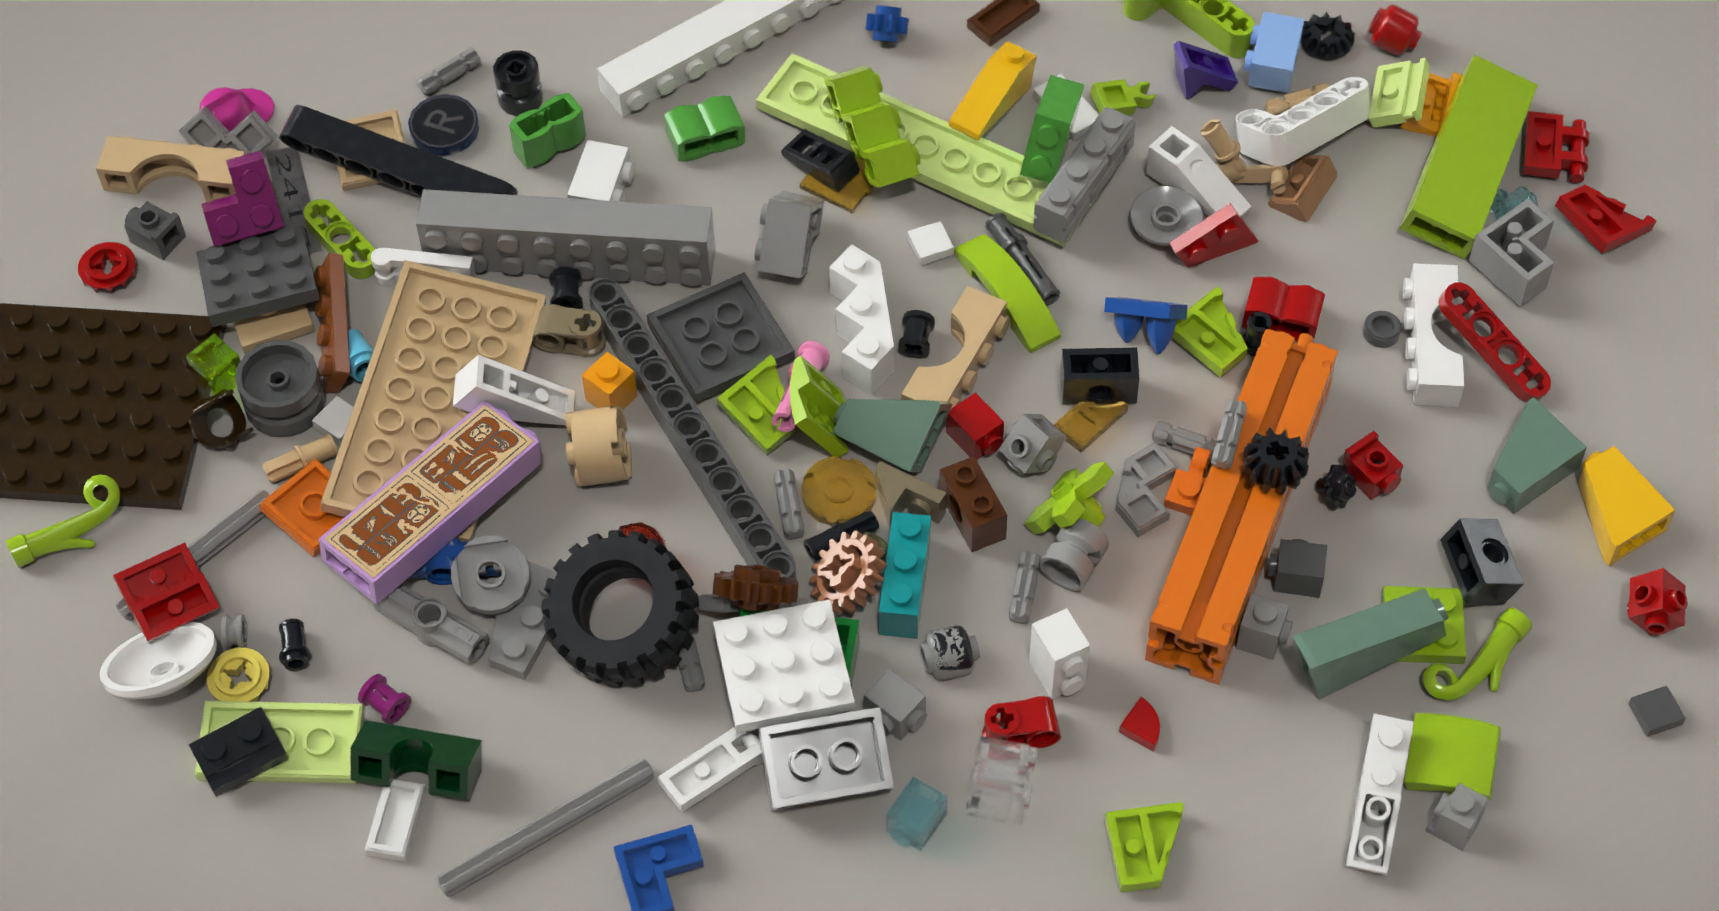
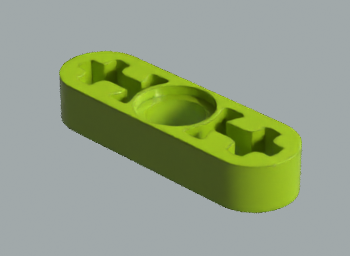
[303,199,375,279]

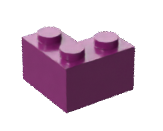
[201,150,284,246]

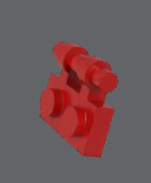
[1523,111,1590,183]

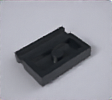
[188,707,289,797]

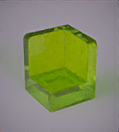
[186,334,240,396]

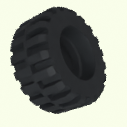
[542,530,699,688]

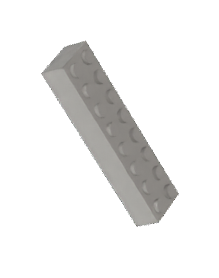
[416,189,716,286]

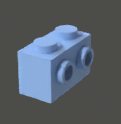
[1244,11,1304,93]

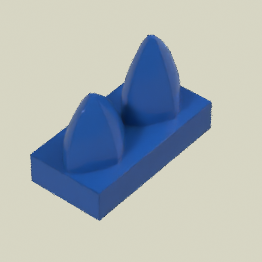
[1104,297,1188,354]

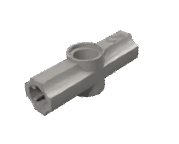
[374,584,489,665]

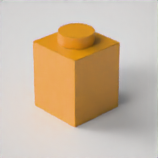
[582,352,638,410]

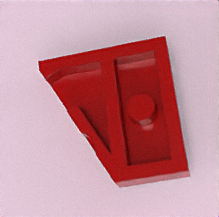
[1555,185,1656,254]
[1169,203,1258,268]

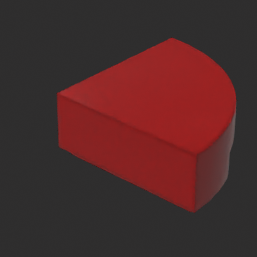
[1119,697,1160,752]

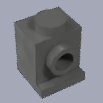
[124,201,186,260]

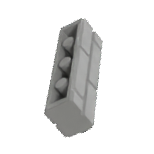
[1033,107,1136,243]

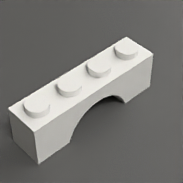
[1403,263,1464,407]

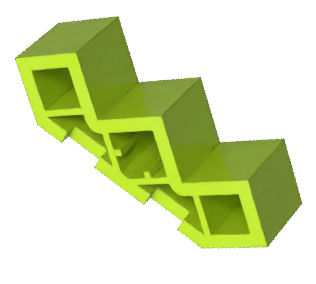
[824,66,920,188]

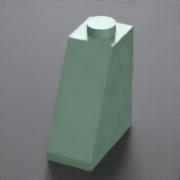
[1487,397,1587,514]
[832,399,953,472]

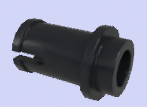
[1243,312,1272,356]
[279,619,311,671]

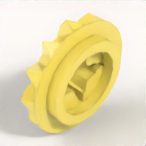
[207,647,271,702]

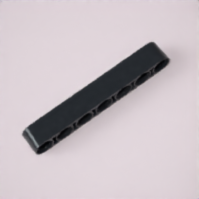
[279,105,518,197]

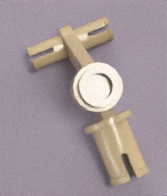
[1200,119,1288,194]

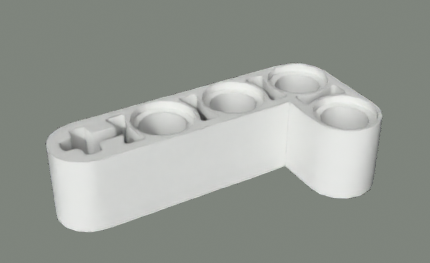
[1235,77,1370,166]

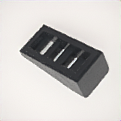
[781,129,860,192]

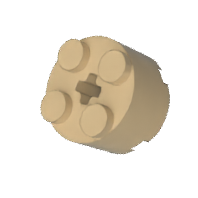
[565,406,632,487]

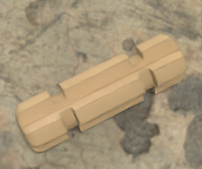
[1265,83,1329,116]

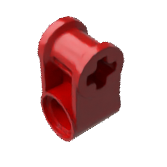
[982,696,1061,753]

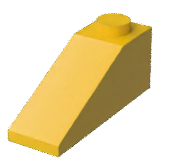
[948,41,1037,140]

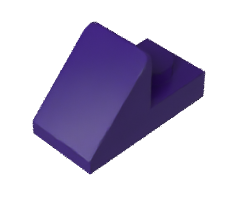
[1174,40,1238,100]

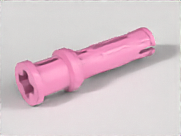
[772,341,830,432]

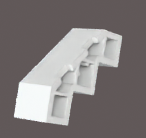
[829,244,894,395]

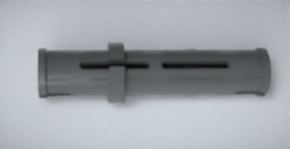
[985,213,1061,306]

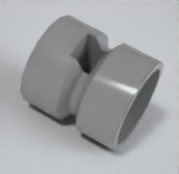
[1040,518,1109,591]

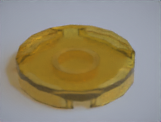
[802,456,876,526]

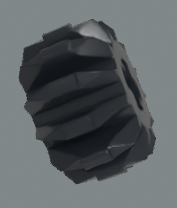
[1243,428,1309,496]

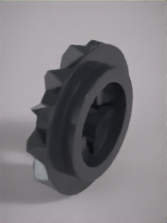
[1300,12,1355,59]

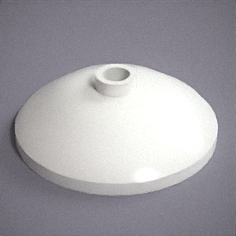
[100,622,217,699]

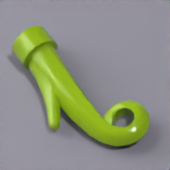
[5,474,120,568]
[1423,607,1532,701]

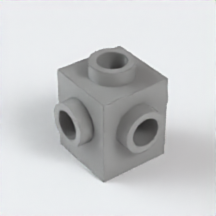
[999,414,1067,474]

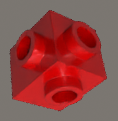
[1627,568,1688,636]

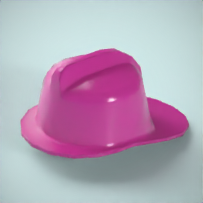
[199,87,274,132]

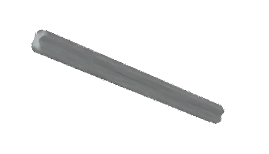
[437,759,654,896]

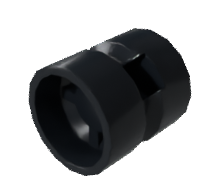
[493,50,543,116]

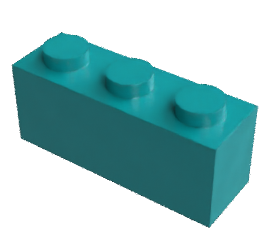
[879,512,931,639]

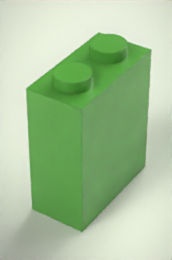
[1020,75,1085,183]

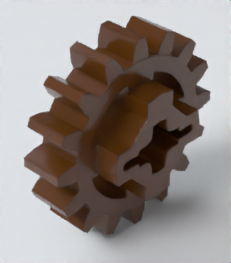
[712,564,799,611]

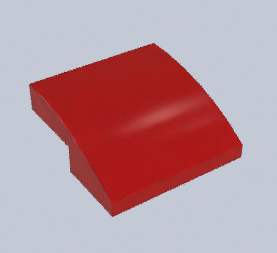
[113,542,220,642]

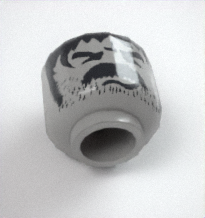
[920,625,980,680]

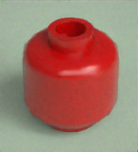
[1368,5,1422,56]

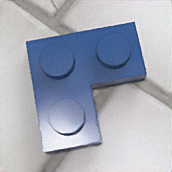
[613,824,704,911]

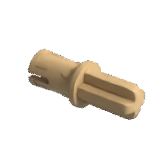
[263,433,338,483]

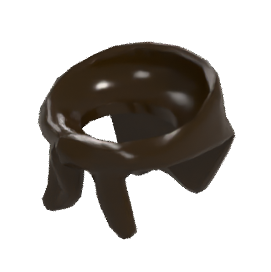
[188,389,253,449]

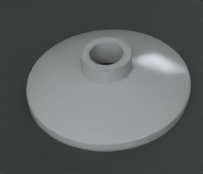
[1130,186,1203,246]

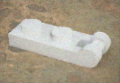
[371,248,477,286]
[658,727,763,813]

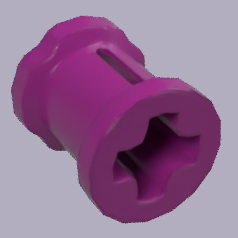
[357,674,411,724]

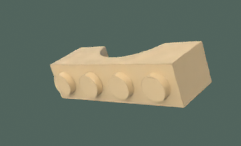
[96,136,246,202]
[901,285,1010,431]

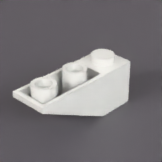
[1146,126,1251,217]

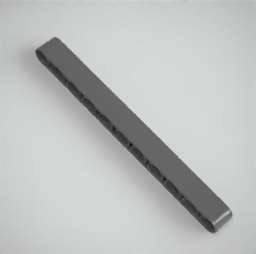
[588,278,797,581]

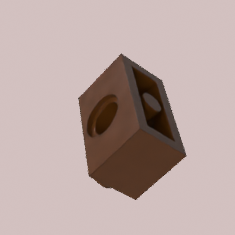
[939,456,1007,552]

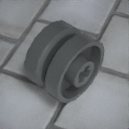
[235,340,326,436]

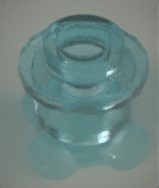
[1491,186,1538,220]

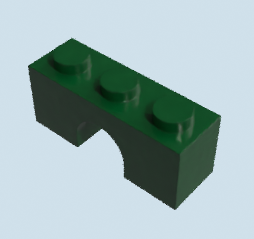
[350,720,482,801]

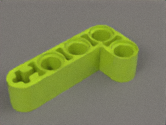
[1123,0,1255,58]

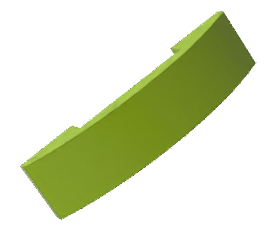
[954,234,1061,353]

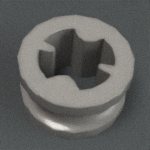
[221,614,247,651]

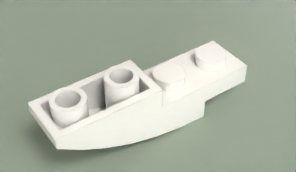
[1346,714,1414,875]

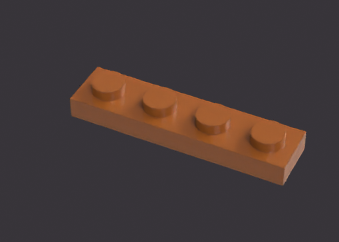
[314,252,350,394]

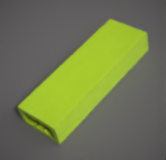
[1399,54,1538,259]

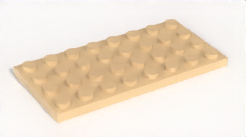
[320,260,546,542]

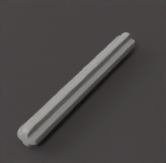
[115,490,270,620]

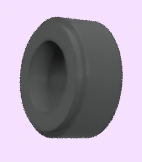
[1363,311,1401,348]

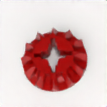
[78,242,137,293]

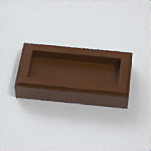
[967,0,1040,47]

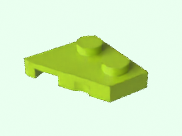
[1172,286,1248,377]
[717,355,795,455]
[1105,802,1184,893]

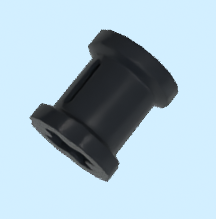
[549,266,583,309]
[898,310,935,359]

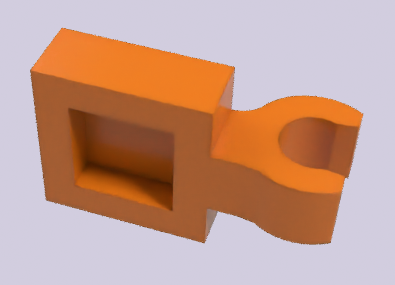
[1164,447,1211,516]

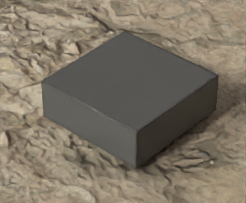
[1629,685,1686,737]

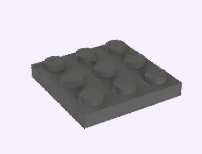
[196,225,320,327]
[647,272,795,403]

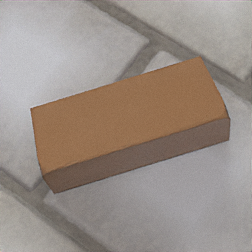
[1268,155,1337,222]

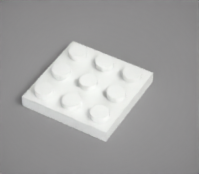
[713,599,855,733]

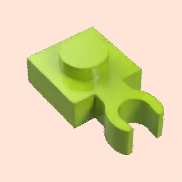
[1090,79,1156,115]

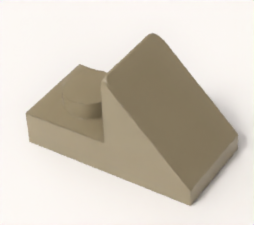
[876,461,947,528]

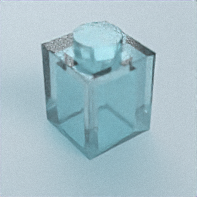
[887,777,947,851]

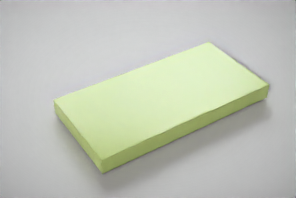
[195,701,365,783]

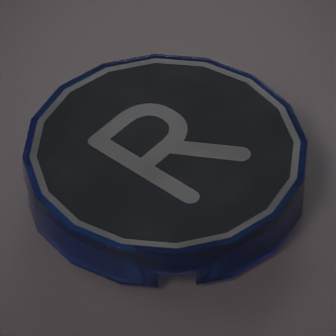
[408,94,479,156]

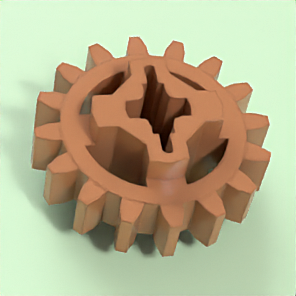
[809,531,887,615]

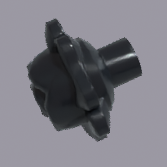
[1316,464,1357,509]

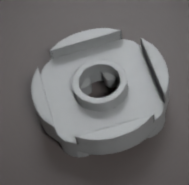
[451,535,530,614]

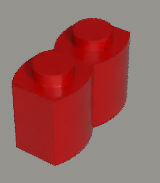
[1241,276,1325,343]

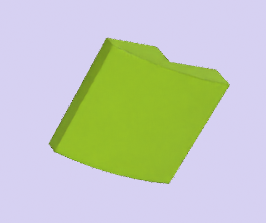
[790,355,849,459]
[1404,713,1501,800]

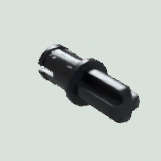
[804,511,879,563]

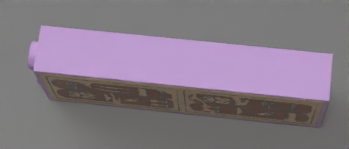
[318,401,541,604]

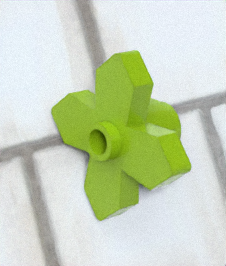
[1024,461,1114,534]

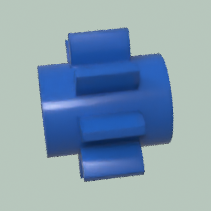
[865,5,909,43]

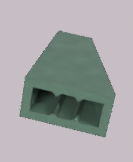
[1293,588,1449,700]

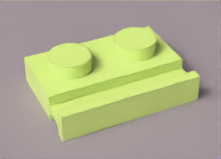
[1368,58,1430,128]

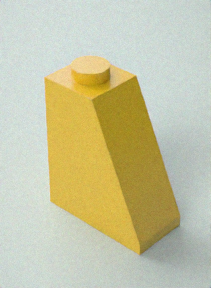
[1578,446,1675,566]

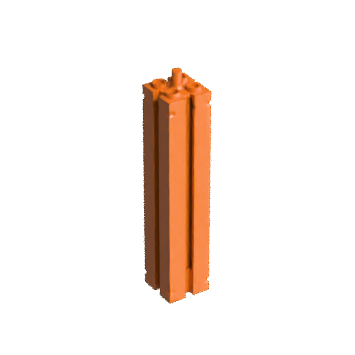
[1145,329,1338,685]

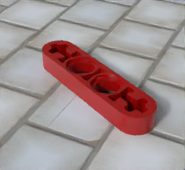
[1438,282,1551,402]

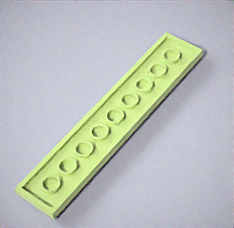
[756,53,1096,247]

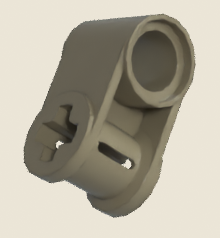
[532,304,606,357]

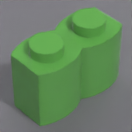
[509,93,586,167]
[664,96,745,161]

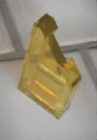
[1054,401,1128,453]

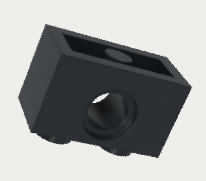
[1060,347,1140,405]
[1440,518,1524,605]

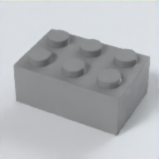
[758,707,894,810]

